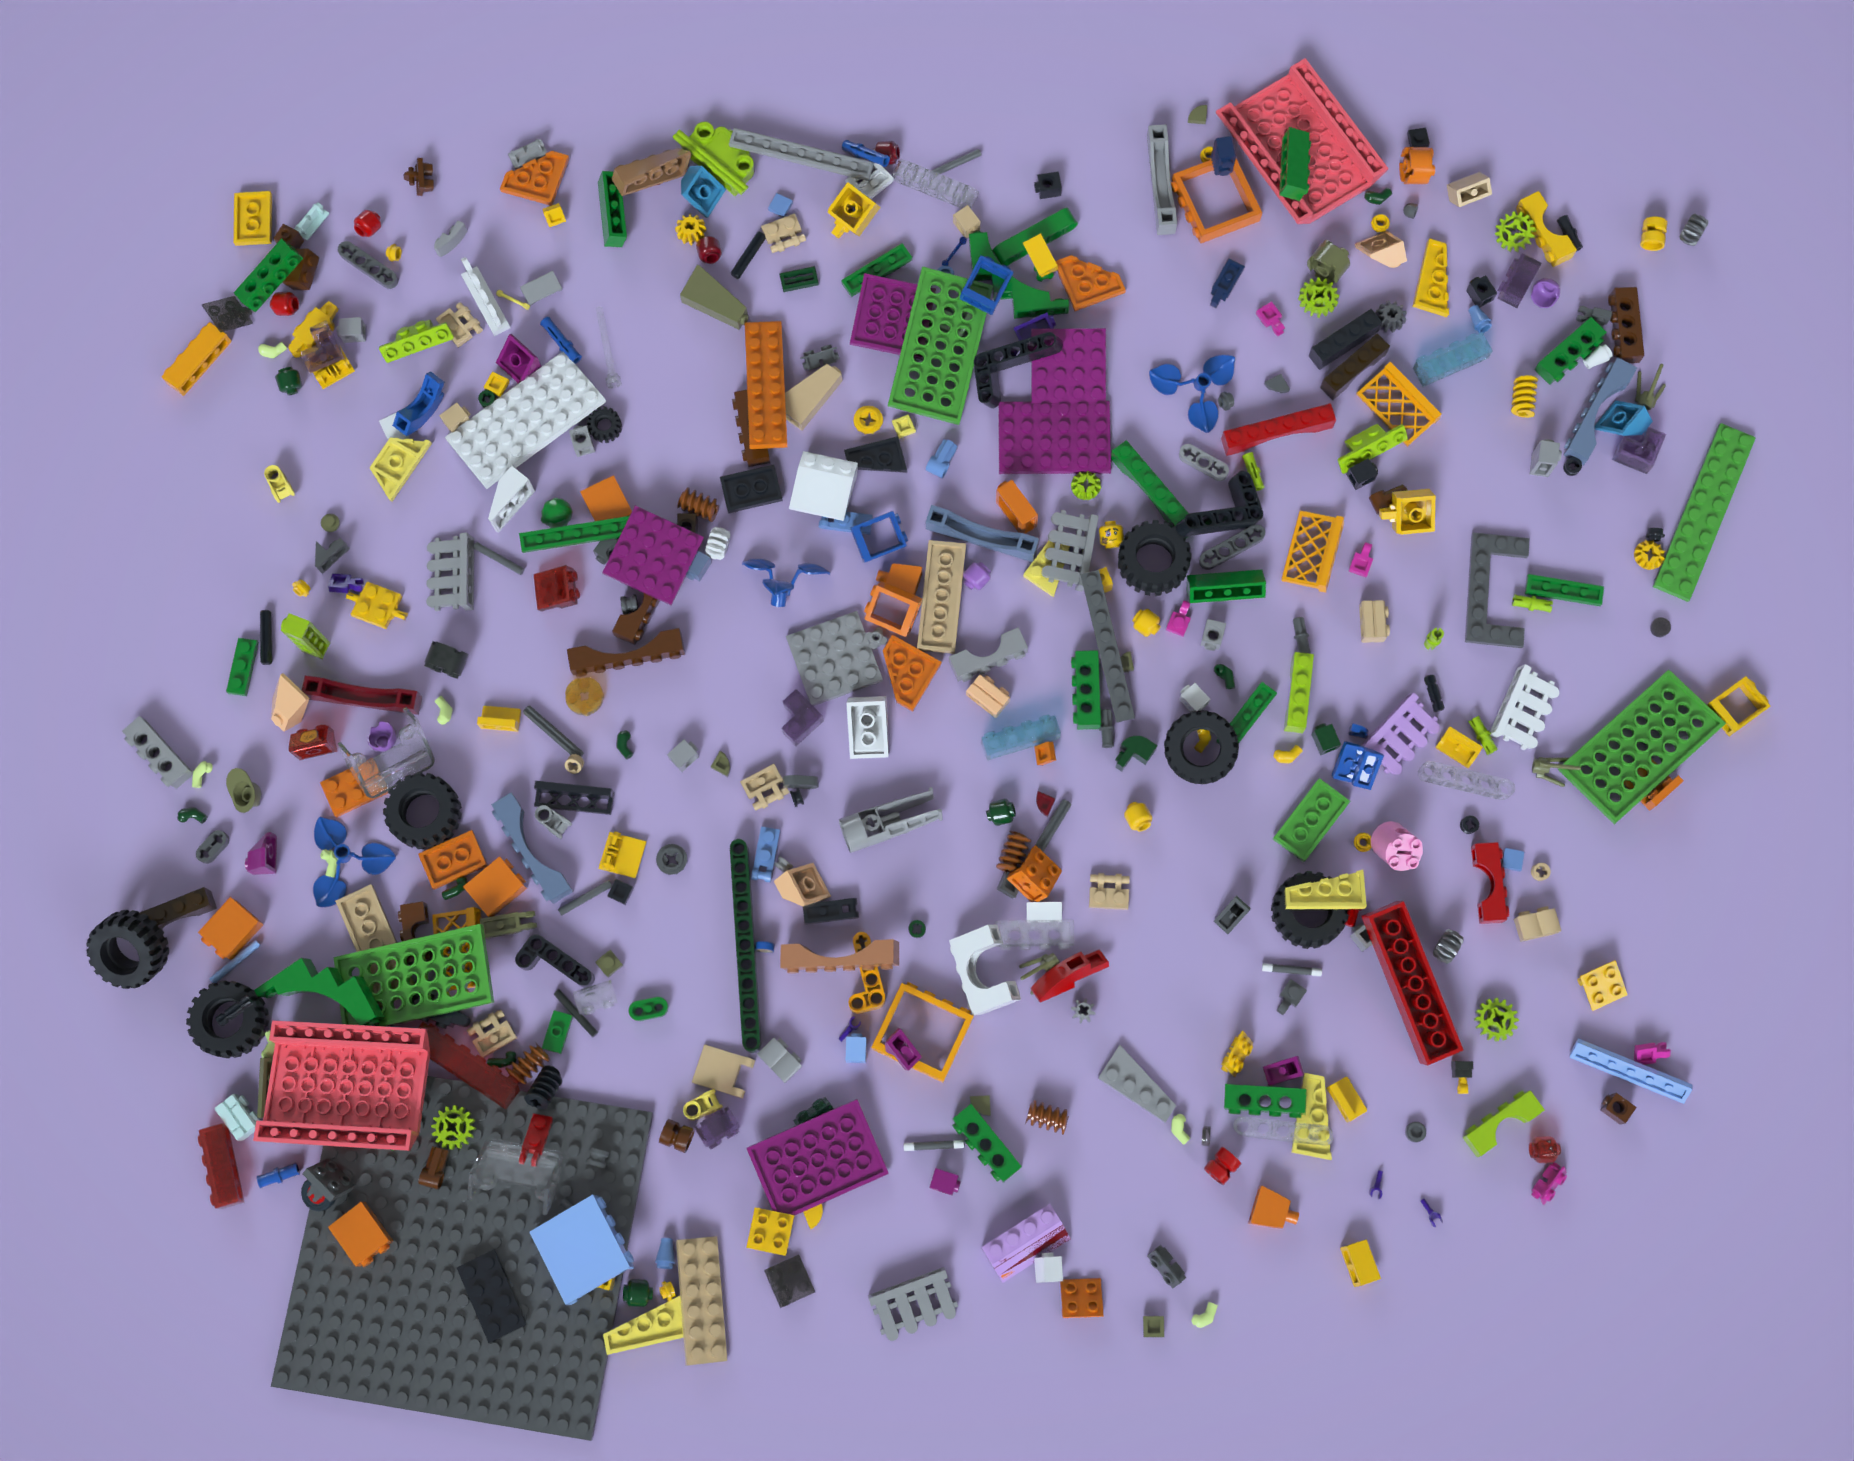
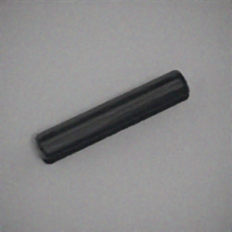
[731,231,766,279]
[260,610,272,665]

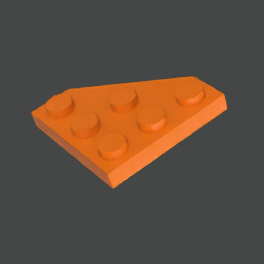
[500,151,569,206]
[1055,255,1126,312]
[883,635,942,712]

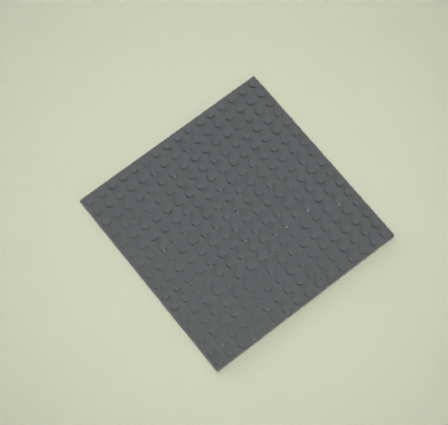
[271,1076,653,1441]

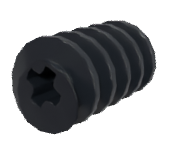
[524,1065,563,1110]

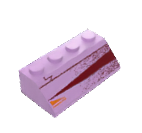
[981,1204,1071,1283]

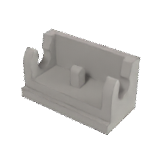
[520,271,562,306]

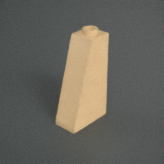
[785,364,843,431]

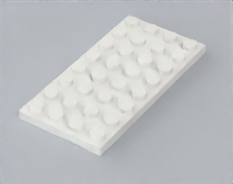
[445,352,606,489]

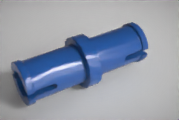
[256,1162,300,1188]

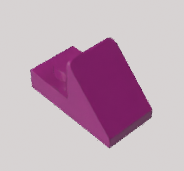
[885,1028,922,1071]
[1263,1056,1304,1086]

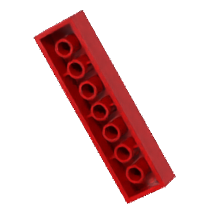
[1361,901,1463,1066]

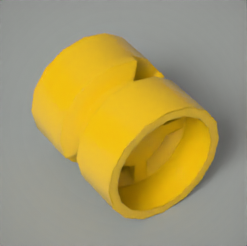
[1640,216,1668,251]

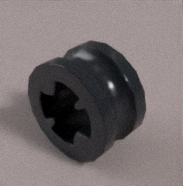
[1563,457,1582,476]
[790,788,804,807]
[1460,816,1479,834]

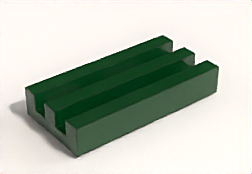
[779,266,819,292]

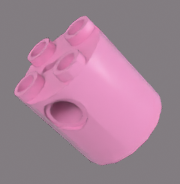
[1371,821,1423,871]

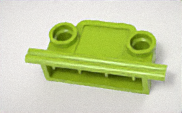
[673,122,754,196]

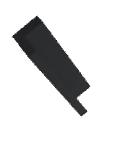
[534,781,614,815]

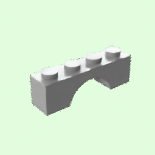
[949,627,1028,682]

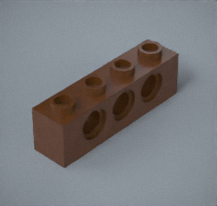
[1608,287,1645,363]

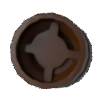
[659,1119,695,1153]

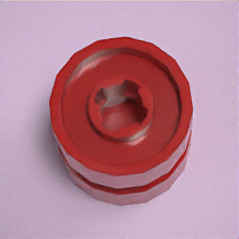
[1204,1147,1242,1185]

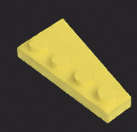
[1285,870,1367,909]
[1291,1073,1332,1160]
[603,1296,683,1355]

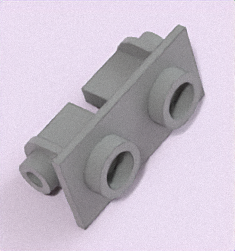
[508,139,547,169]

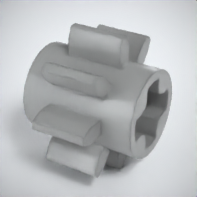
[1071,998,1095,1024]

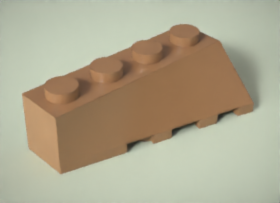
[612,148,691,196]

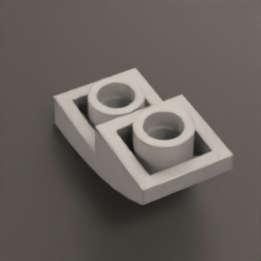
[434,221,468,257]

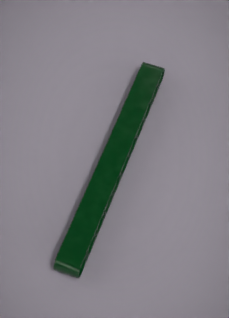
[730,839,762,1053]

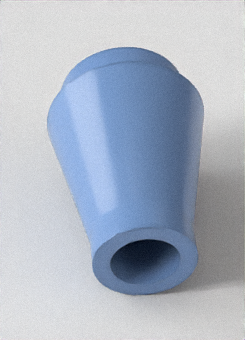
[1468,305,1492,333]
[655,1238,675,1269]

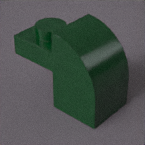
[1115,736,1158,772]

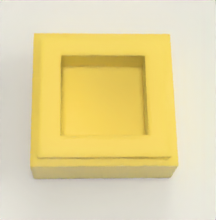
[892,414,916,439]

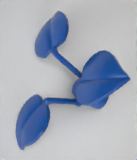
[1149,355,1235,433]
[742,559,831,607]
[313,817,396,907]

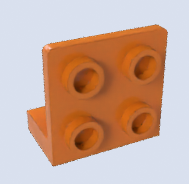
[1623,758,1684,811]
[1006,845,1062,902]

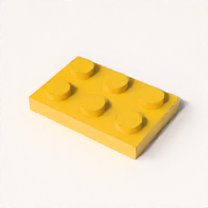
[233,191,272,246]

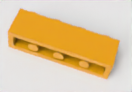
[162,322,232,396]

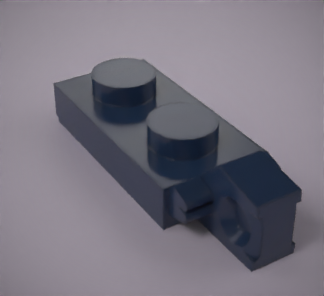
[1210,259,1245,308]

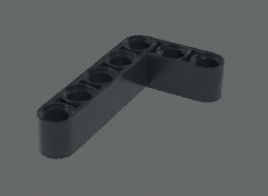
[974,332,1063,408]
[1176,470,1263,537]

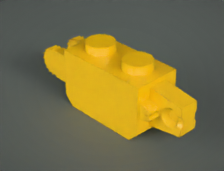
[288,301,339,358]

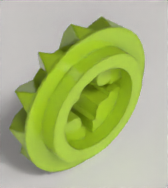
[1071,471,1101,500]

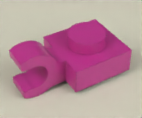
[1256,302,1285,336]
[1348,542,1373,578]
[1166,601,1191,637]
[1634,1042,1671,1065]

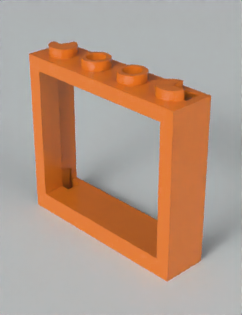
[1171,159,1262,244]

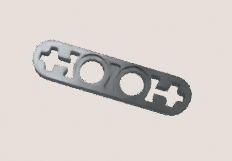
[338,241,398,289]
[1199,525,1265,570]

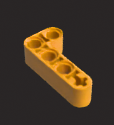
[848,932,886,1014]

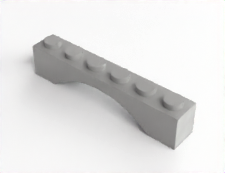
[1147,124,1177,235]

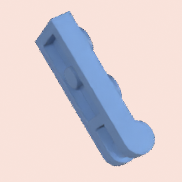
[818,512,873,535]
[751,827,781,883]

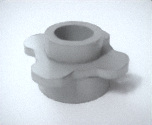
[866,627,887,649]

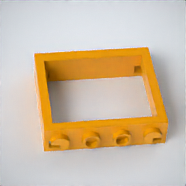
[871,982,974,1083]

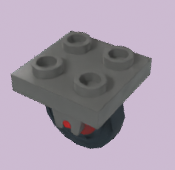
[301,1158,356,1211]

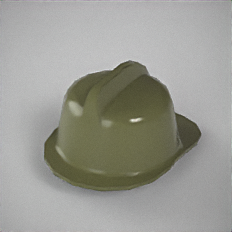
[226,768,261,813]

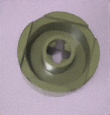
[1307,240,1350,284]

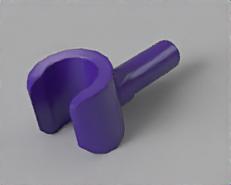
[838,1016,861,1042]
[1369,1170,1383,1199]
[1420,1199,1443,1227]

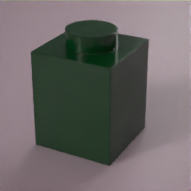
[1311,723,1341,756]

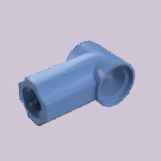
[925,439,958,478]

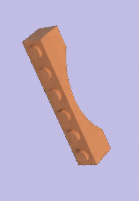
[780,939,899,974]

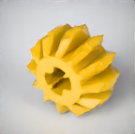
[675,213,707,246]

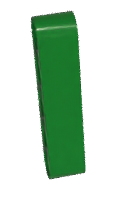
[992,208,1078,266]

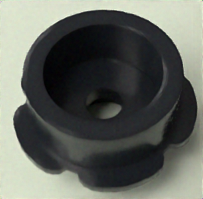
[1646,528,1665,542]

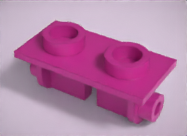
[1531,1162,1567,1205]

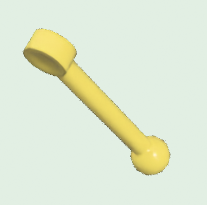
[496,290,530,310]

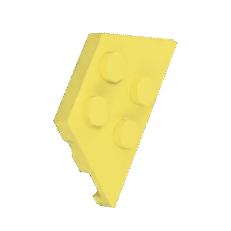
[369,438,432,502]

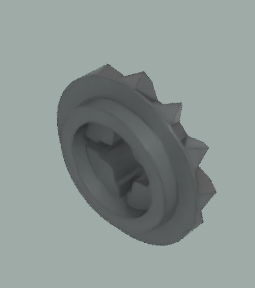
[656,844,687,875]

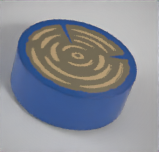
[755,941,775,953]

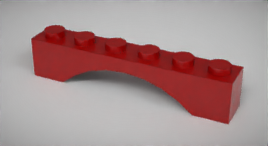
[1221,403,1336,456]

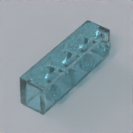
[1413,332,1493,387]
[981,715,1061,760]

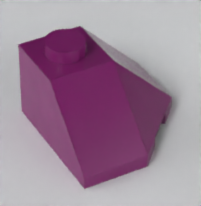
[245,832,277,875]

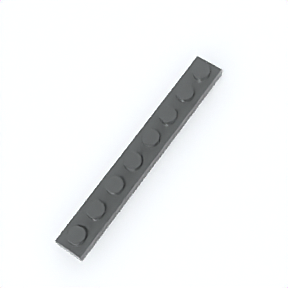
[1080,570,1135,723]

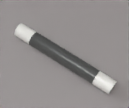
[1262,963,1322,976]
[904,1140,964,1151]

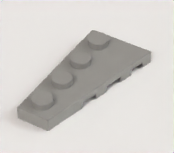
[1098,1045,1176,1123]

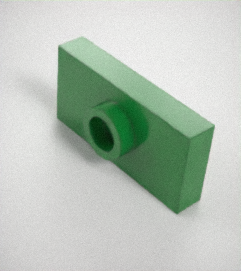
[542,1010,573,1054]

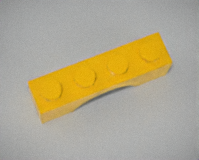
[1516,191,1577,267]

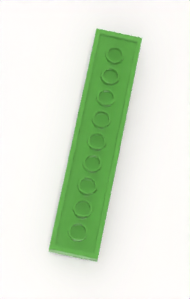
[1653,423,1756,602]

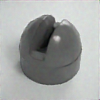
[1403,203,1418,219]

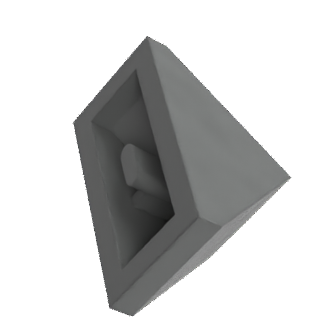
[1213,895,1251,934]

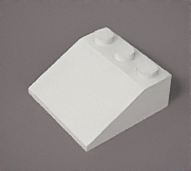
[789,451,858,521]

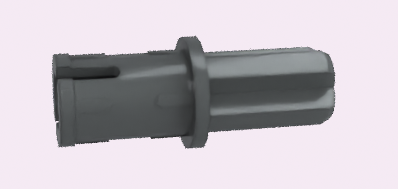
[1293,617,1311,654]
[1099,709,1115,748]

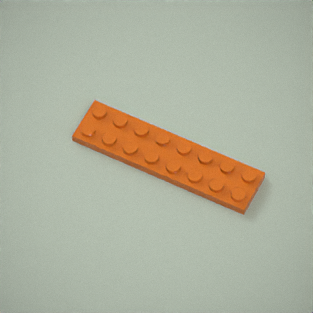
[745,321,787,449]

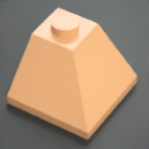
[1355,231,1407,268]
[271,673,309,732]
[774,863,831,906]

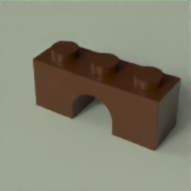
[398,901,433,965]

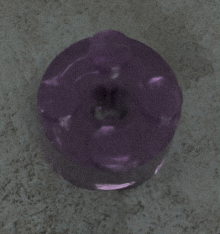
[694,1106,740,1150]

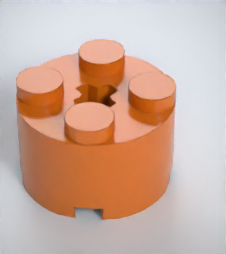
[1399,147,1435,184]

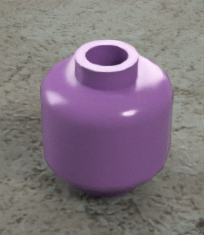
[963,562,991,590]

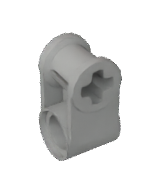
[535,805,572,839]

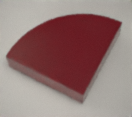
[1036,791,1056,817]

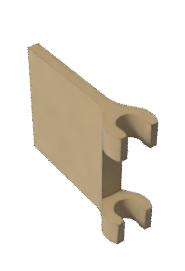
[692,1045,755,1099]

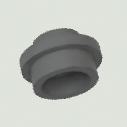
[1218,392,1234,411]

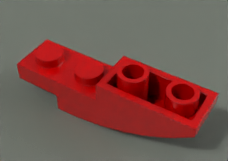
[1031,949,1109,1003]

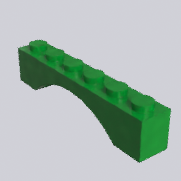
[1111,440,1189,538]

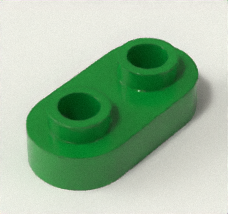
[629,997,669,1021]

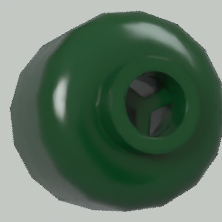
[275,367,302,396]
[986,799,1016,826]
[623,1279,653,1307]

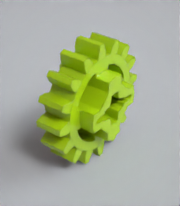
[1495,211,1536,252]
[1298,277,1339,318]
[1474,998,1519,1042]
[431,1105,476,1150]

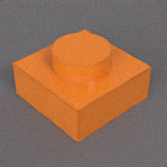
[1034,741,1056,765]

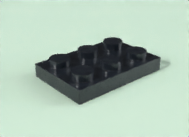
[720,464,783,514]

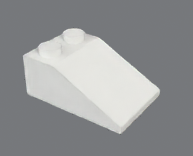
[488,466,535,533]
[847,696,889,759]

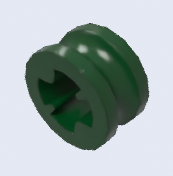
[478,390,496,408]
[908,920,926,938]

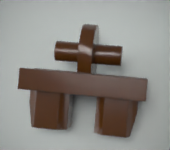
[403,158,434,196]

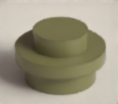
[321,514,340,532]

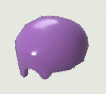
[1531,278,1561,308]
[367,721,397,751]

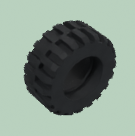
[1118,520,1191,596]
[1164,710,1239,785]
[383,772,462,850]
[1271,871,1349,949]
[86,910,169,989]
[186,980,269,1058]

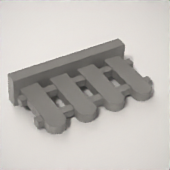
[1041,510,1098,591]
[426,533,474,611]
[868,1267,958,1341]

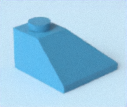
[681,166,726,218]
[1594,400,1653,436]

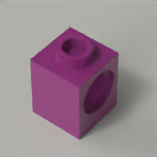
[929,1168,961,1196]

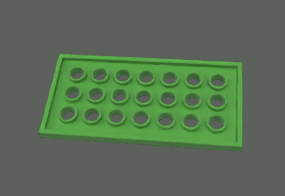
[887,266,993,425]
[1558,670,1726,825]
[333,924,494,1027]

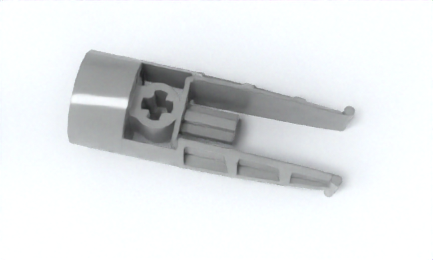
[839,787,943,853]

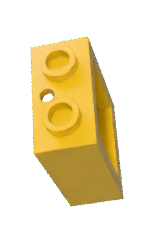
[1707,676,1771,736]

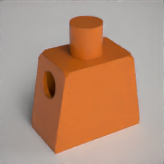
[876,564,923,605]
[1248,1186,1299,1229]

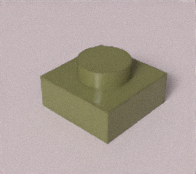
[595,950,623,978]
[1143,1316,1164,1337]

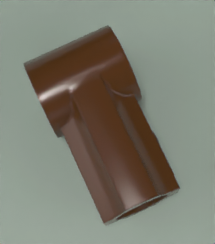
[1369,484,1408,515]
[418,1146,450,1190]

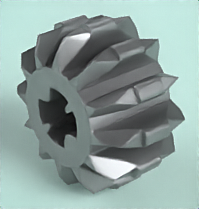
[1679,214,1708,246]
[1375,300,1407,333]
[1433,929,1464,964]

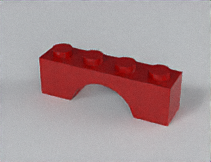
[1471,842,1509,924]

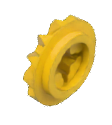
[853,406,883,435]
[1634,540,1665,570]

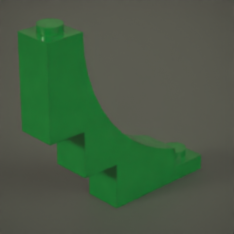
[969,231,1069,319]
[254,958,385,1026]

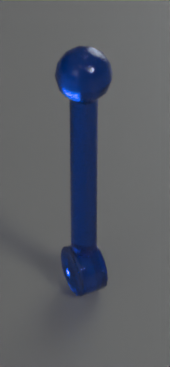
[942,237,967,266]

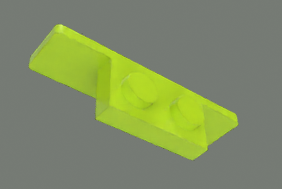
[379,320,454,363]
[1337,424,1408,474]

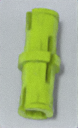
[1242,452,1265,491]
[1512,594,1553,613]
[1424,628,1444,650]
[1468,716,1498,755]

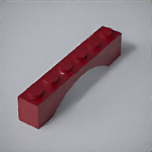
[301,675,422,715]

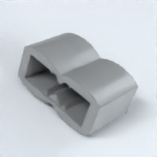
[757,1038,802,1083]

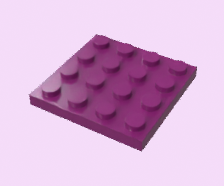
[850,273,936,360]
[1031,328,1106,403]
[602,505,704,606]

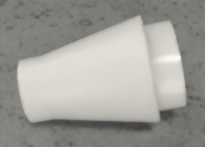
[1583,344,1613,369]

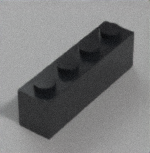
[1309,309,1382,370]

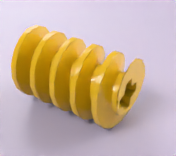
[1511,375,1538,418]

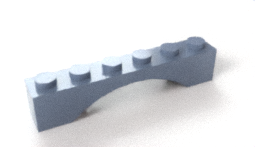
[1564,357,1637,466]
[925,505,1039,562]
[491,792,573,904]

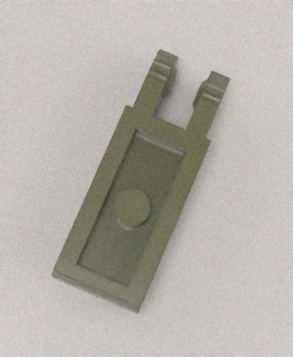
[480,911,537,939]

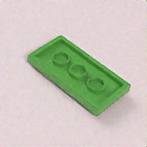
[1273,778,1350,862]

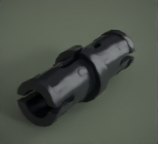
[1557,215,1583,252]

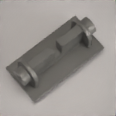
[800,344,839,371]
[1147,1245,1186,1289]

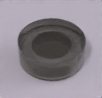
[1650,617,1671,637]
[1201,1126,1211,1147]

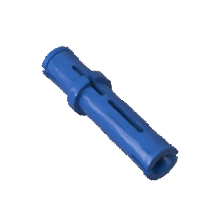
[842,140,890,167]
[540,317,582,364]

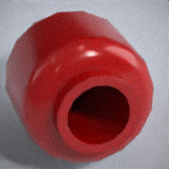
[354,210,381,237]
[270,292,299,316]

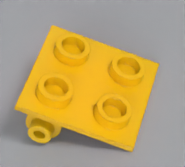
[305,342,355,389]
[598,831,647,879]
[1577,960,1628,1011]
[1221,1031,1253,1077]
[746,1207,794,1256]

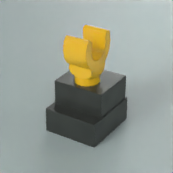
[1451,1061,1474,1094]

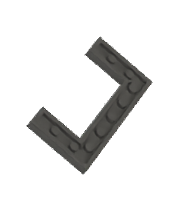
[1465,532,1530,648]

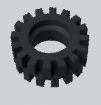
[587,406,622,443]

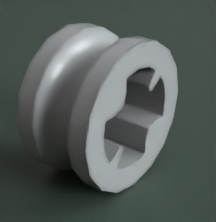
[774,856,793,872]

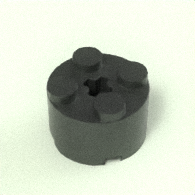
[424,641,469,679]

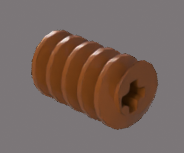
[677,487,719,522]
[996,831,1031,873]
[505,1042,550,1084]
[1025,1100,1069,1135]

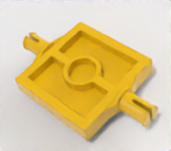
[346,582,408,629]

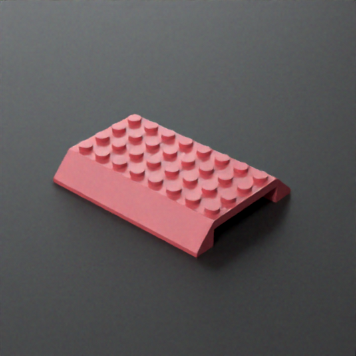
[1216,58,1388,224]
[253,1021,430,1151]

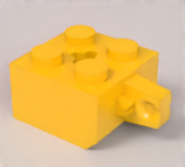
[827,182,881,238]
[1379,489,1436,535]

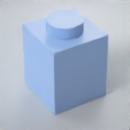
[845,1033,867,1063]

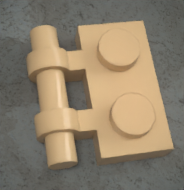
[761,213,806,253]
[435,302,483,348]
[740,764,790,811]
[1089,873,1130,910]
[467,1010,517,1058]

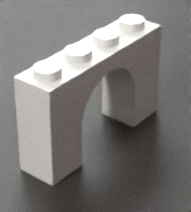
[949,924,1021,1016]

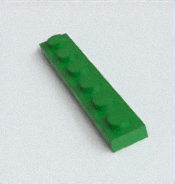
[519,516,630,553]

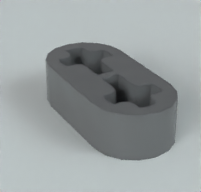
[783,775,819,789]
[196,830,229,864]

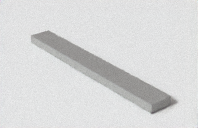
[729,128,874,181]

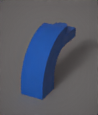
[392,371,445,436]

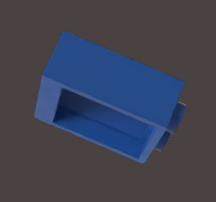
[960,255,1013,315]
[850,511,908,563]

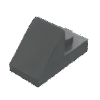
[315,538,350,574]

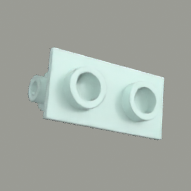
[295,202,330,241]

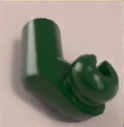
[1364,188,1392,205]
[1214,664,1235,689]
[616,730,633,760]
[442,876,468,900]
[487,1051,517,1068]

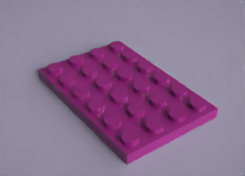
[998,401,1111,474]
[746,1099,889,1216]

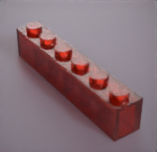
[418,1022,520,1110]

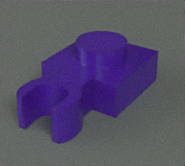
[328,573,364,593]

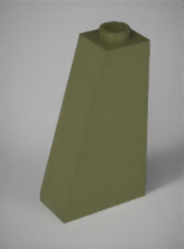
[680,265,749,330]

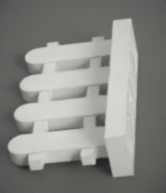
[461,257,510,336]
[1490,664,1559,750]

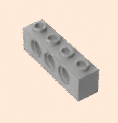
[122,716,193,789]

